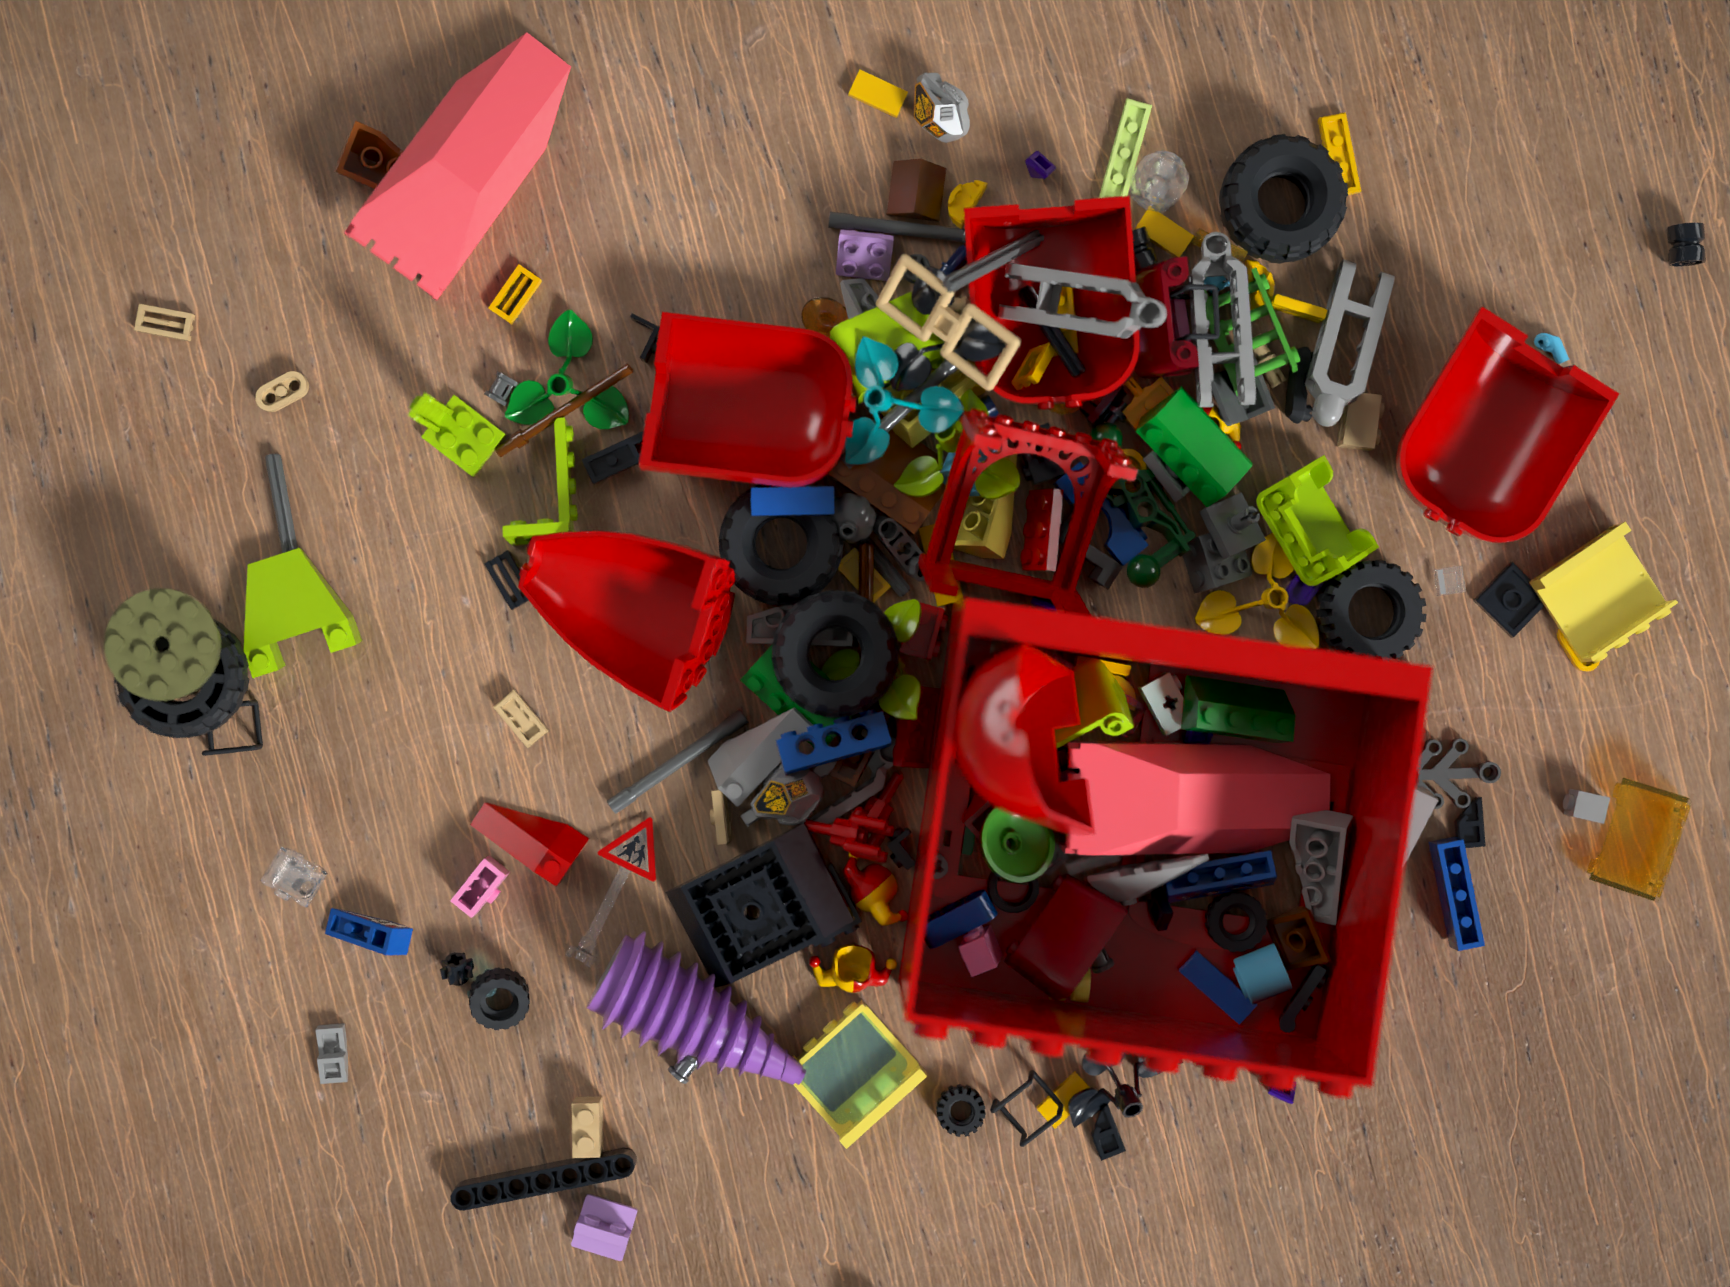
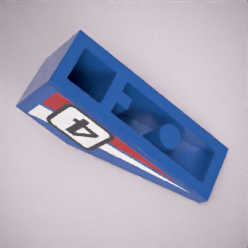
[325,908,413,955]

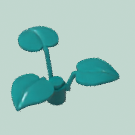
[845,337,964,465]

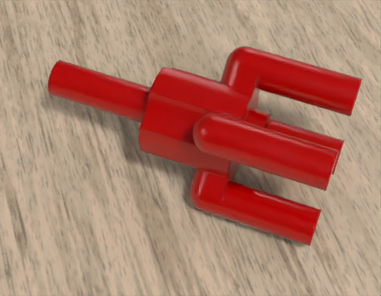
[852,772,904,847]
[805,814,894,863]

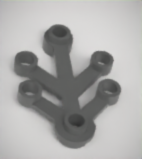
[1416,738,1501,809]

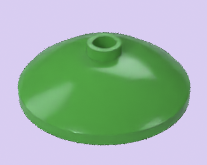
[979,807,1055,883]

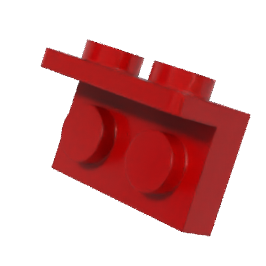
[899,602,948,661]

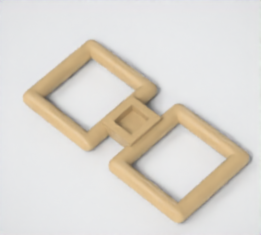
[876,254,1020,391]

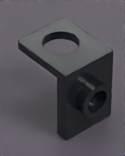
[630,313,660,363]

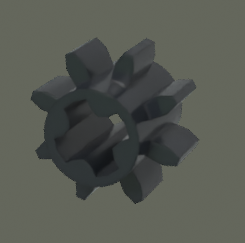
[440,952,474,986]

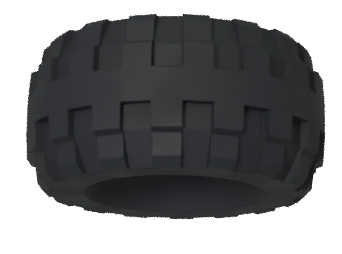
[1219,134,1348,264]
[719,484,844,606]
[772,590,899,717]
[114,619,249,738]

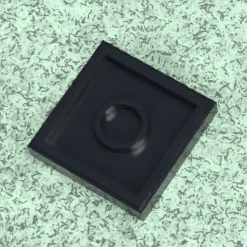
[1473,562,1544,638]

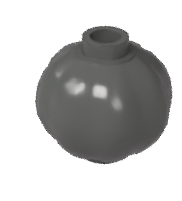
[831,493,876,543]

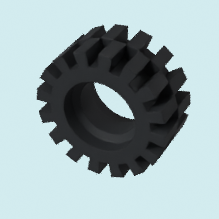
[936,1084,986,1137]

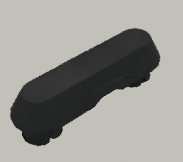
[1285,346,1314,424]

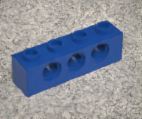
[776,709,892,775]

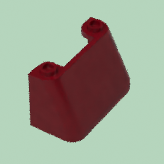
[1134,256,1199,379]
[1003,873,1128,1001]

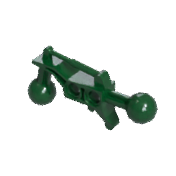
[1090,423,1195,588]

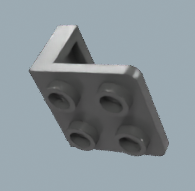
[1211,358,1275,426]
[1182,533,1252,594]

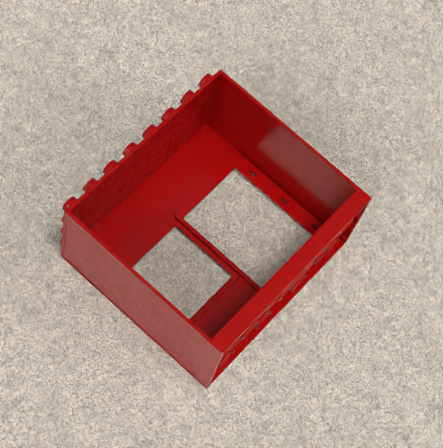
[898,598,1433,1098]

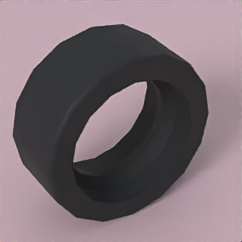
[987,871,1039,913]

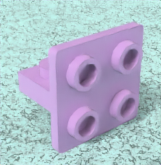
[836,229,894,281]
[571,1194,638,1261]

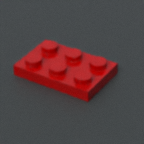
[1021,489,1064,571]
[893,686,941,769]

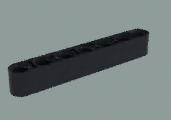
[450,1148,637,1211]

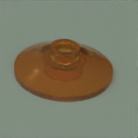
[801,297,848,338]

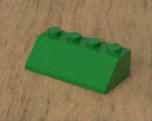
[1136,386,1253,507]
[740,645,856,747]
[1181,675,1296,743]

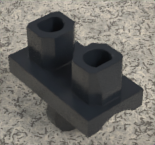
[1080,384,1128,428]

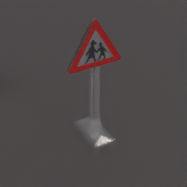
[565,817,656,967]

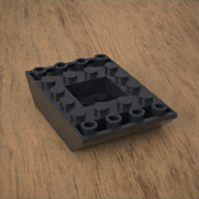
[665,822,855,988]

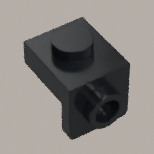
[887,826,916,871]

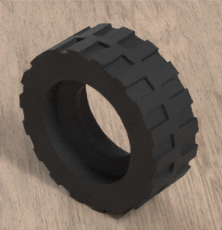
[1205,891,1268,952]
[469,967,530,1030]

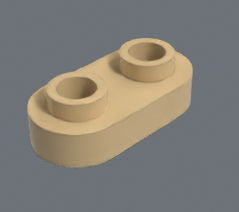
[255,371,309,412]

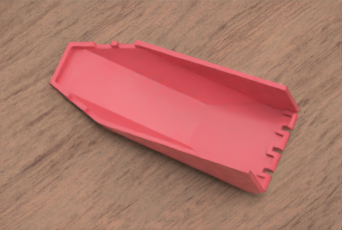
[344,32,571,301]
[1058,740,1330,855]

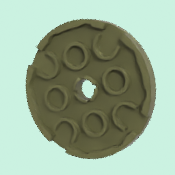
[104,588,221,701]

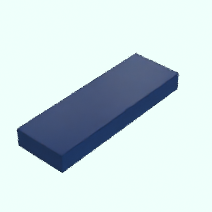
[751,486,834,516]
[1179,950,1257,1024]

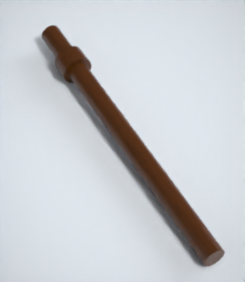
[495,363,633,457]

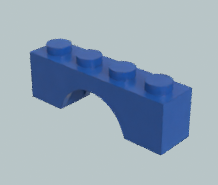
[1053,462,1148,566]

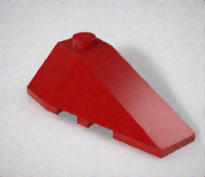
[470,802,590,887]

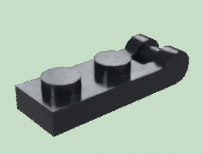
[582,431,644,485]
[1279,963,1328,1033]

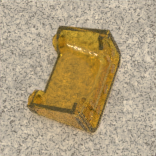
[1587,778,1692,903]

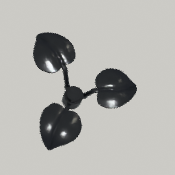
[890,266,1007,391]
[1068,1052,1183,1128]

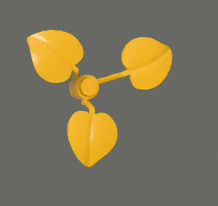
[1195,533,1319,649]

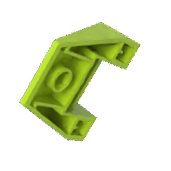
[243,548,362,678]

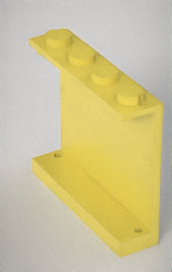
[1529,522,1678,664]

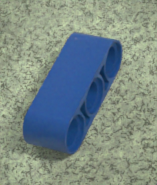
[924,889,998,949]

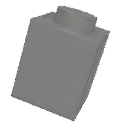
[1563,789,1610,824]

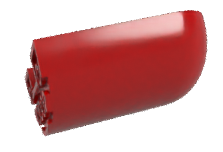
[964,196,1140,410]
[1396,306,1619,543]
[639,312,857,488]
[954,644,1096,835]

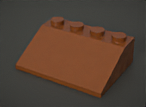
[827,412,946,536]

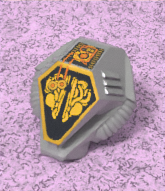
[914,72,970,143]
[750,764,823,826]

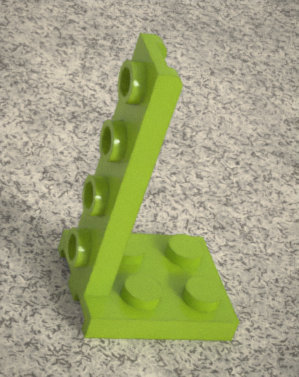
[408,392,506,477]
[503,417,578,546]

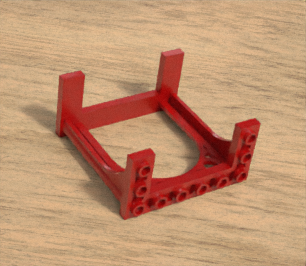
[918,408,1137,616]

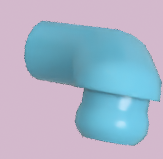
[1534,333,1570,364]

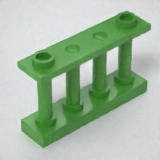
[1204,268,1301,396]

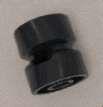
[1667,223,1706,267]
[1132,226,1158,271]

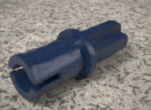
[939,245,967,276]

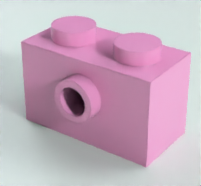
[450,855,510,918]
[959,925,1003,977]

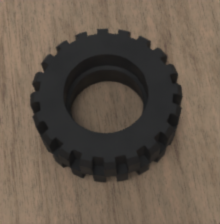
[1316,560,1427,660]

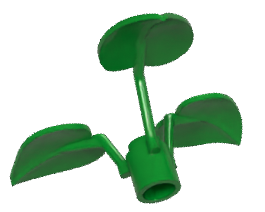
[505,310,629,429]

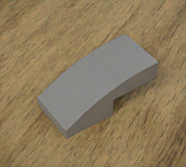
[316,1023,348,1084]

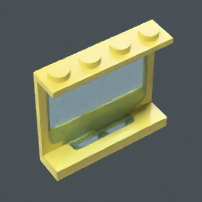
[792,1000,927,1149]

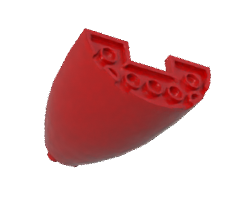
[518,531,736,712]

